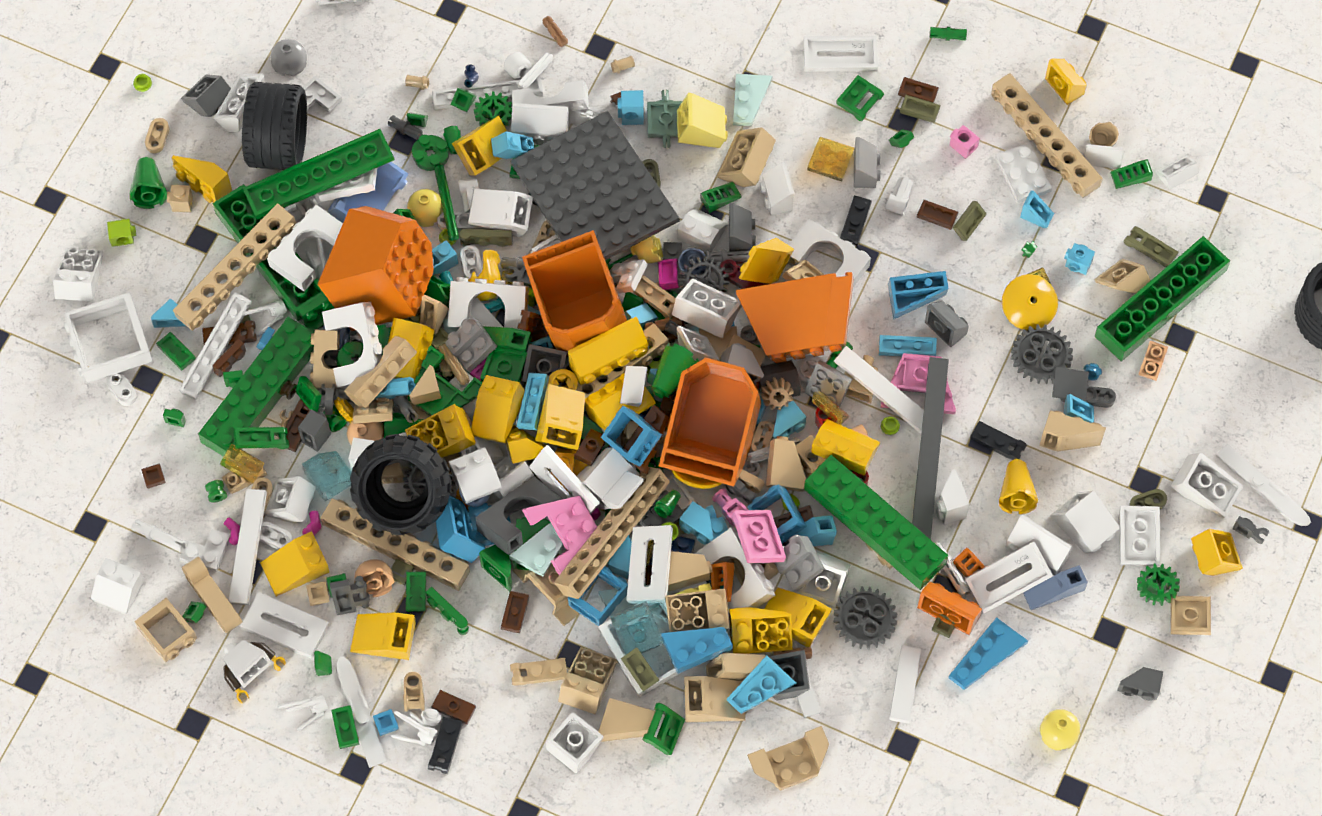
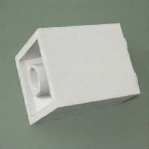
[576,448,640,510]
[1050,491,1120,553]

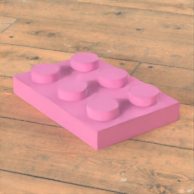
[732,510,786,563]

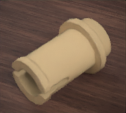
[611,56,635,74]
[405,75,429,90]

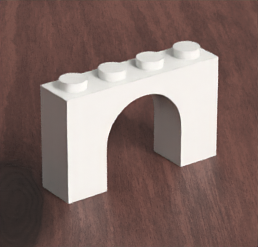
[267,205,343,291]
[788,219,871,287]
[448,277,529,331]
[322,302,382,387]
[695,528,776,619]

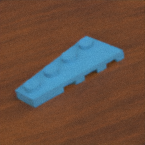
[949,617,1028,690]

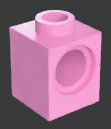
[950,125,980,159]

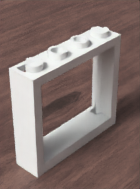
[64,292,153,383]
[598,602,680,697]

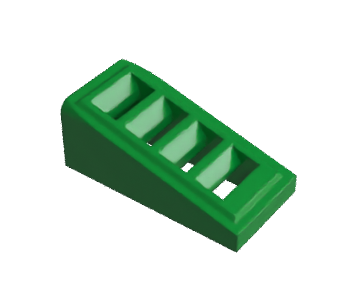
[1110,159,1153,189]
[700,182,742,213]

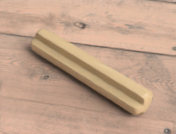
[438,344,470,385]

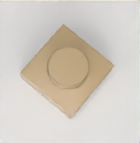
[306,581,330,606]

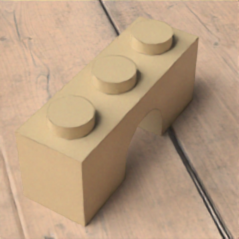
[310,329,340,388]

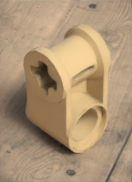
[403,672,425,712]

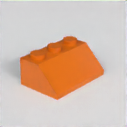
[917,582,982,635]

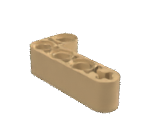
[181,556,242,634]

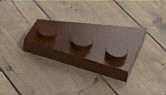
[623,405,670,475]

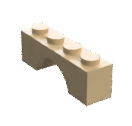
[344,336,417,408]

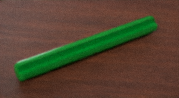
[434,165,459,241]

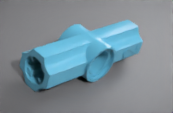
[375,377,415,399]

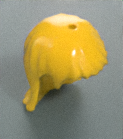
[468,250,501,301]

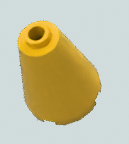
[999,459,1038,514]

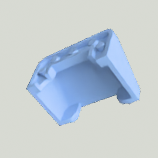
[327,162,408,223]

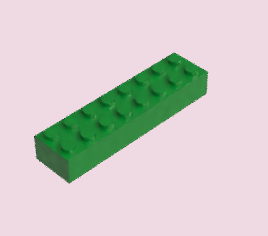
[212,184,324,322]
[1094,236,1230,362]
[198,317,315,462]
[804,455,948,590]

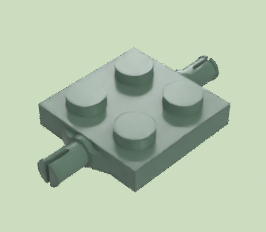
[647,90,682,148]

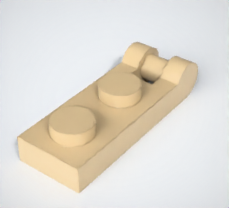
[633,275,676,319]
[510,658,567,686]

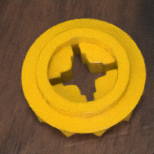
[547,369,578,391]
[334,397,354,423]

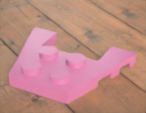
[881,353,956,415]
[522,496,597,575]

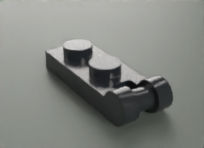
[840,195,872,246]
[970,421,1027,460]
[428,717,463,774]

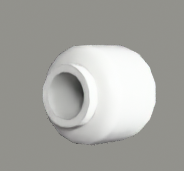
[504,52,531,79]

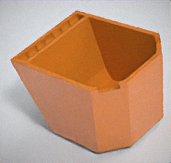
[317,206,434,331]
[522,230,627,357]
[736,272,854,363]
[659,358,761,486]

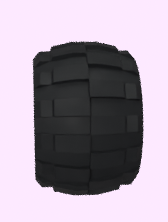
[350,434,451,535]

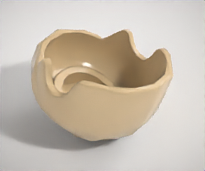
[1089,122,1119,147]

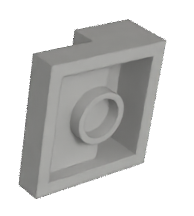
[445,317,497,372]
[774,535,825,591]

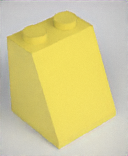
[677,93,728,148]

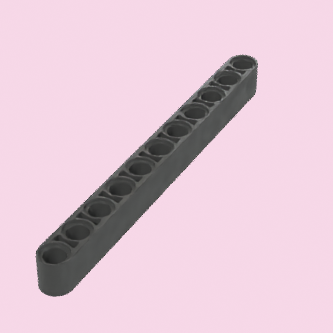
[912,357,949,540]

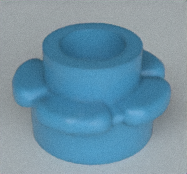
[1083,363,1102,380]

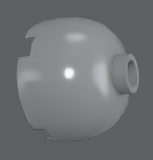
[270,39,307,76]

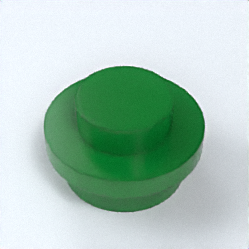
[1021,240,1038,258]

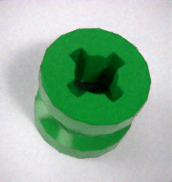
[205,480,227,503]

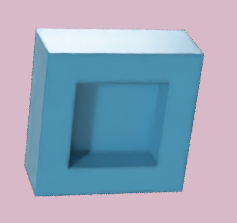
[256,326,275,350]
[373,709,399,736]

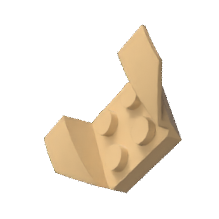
[513,553,579,626]
[747,726,829,791]

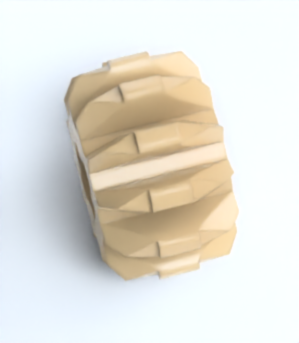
[761,377,794,411]

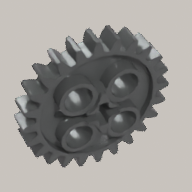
[1011,325,1073,384]
[833,586,898,650]

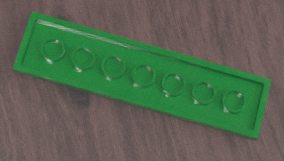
[243,129,395,220]

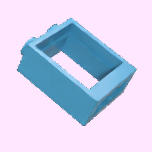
[601,406,662,467]
[747,485,807,544]
[568,566,628,626]

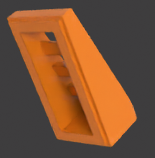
[953,548,988,586]
[711,562,734,602]

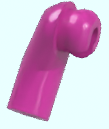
[302,511,322,536]
[224,517,241,545]

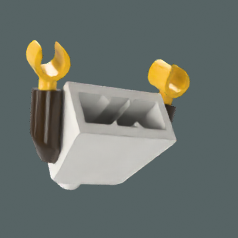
[223,640,286,704]

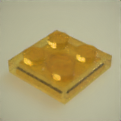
[807,137,854,182]

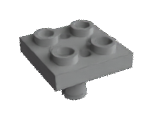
[804,360,852,412]

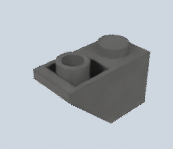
[1117,667,1164,701]

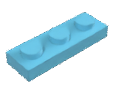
[879,335,937,356]
[517,373,549,430]

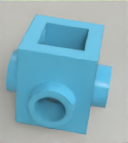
[1064,243,1095,275]

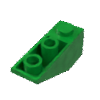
[483,326,532,352]

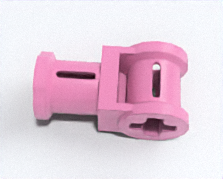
[712,488,748,527]

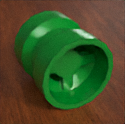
[323,405,347,432]

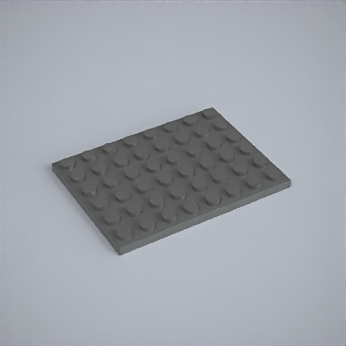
[510,111,680,260]

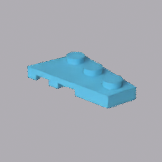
[726,655,796,714]

